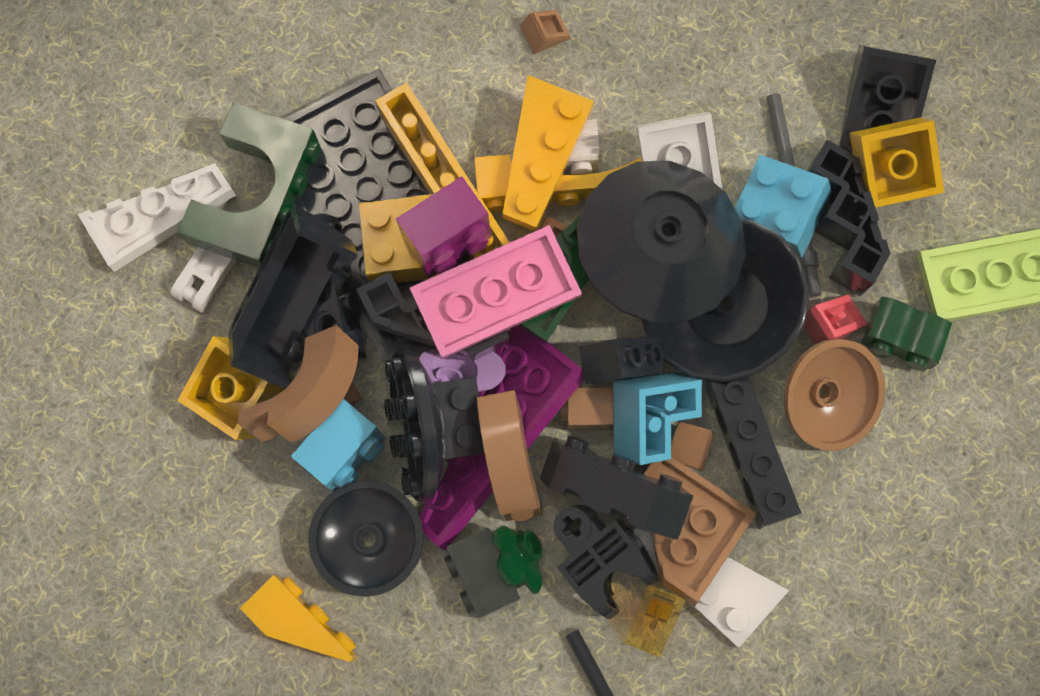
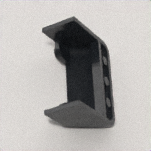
[228,205,358,389]

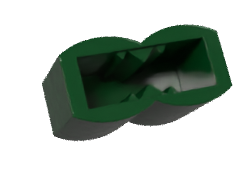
[861,296,952,371]

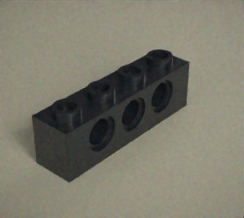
[303,213,367,360]
[706,377,801,529]

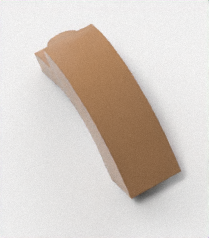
[237,325,359,443]
[477,390,543,522]

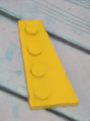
[503,75,594,231]

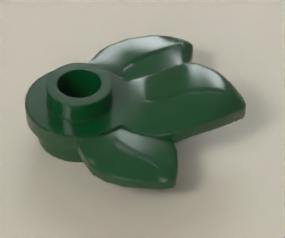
[491,526,543,595]

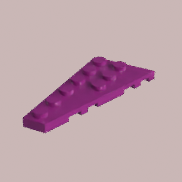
[420,325,584,550]

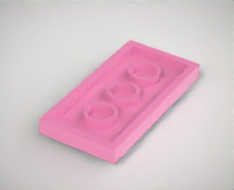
[410,225,582,359]

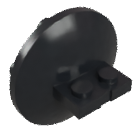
[384,348,485,502]

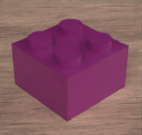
[396,176,492,278]

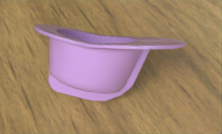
[419,348,505,392]

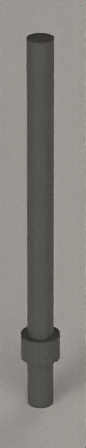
[767,93,821,298]

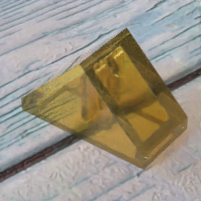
[624,585,686,657]

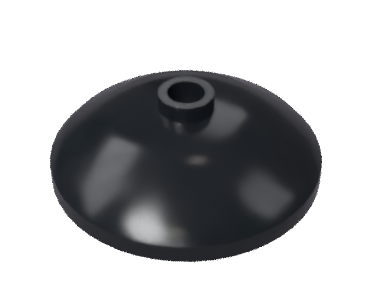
[308,481,424,597]

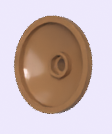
[784,339,885,451]

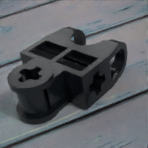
[553,504,660,619]

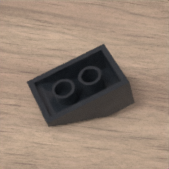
[839,45,936,154]

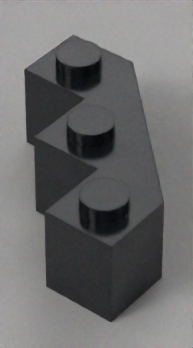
[807,140,891,296]
[356,272,510,360]
[540,435,694,540]

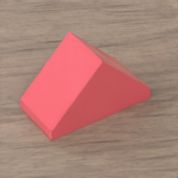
[804,294,868,345]

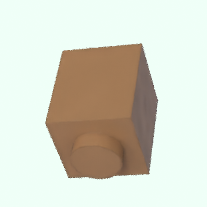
[560,387,614,430]

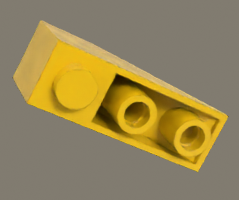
[240,575,358,662]

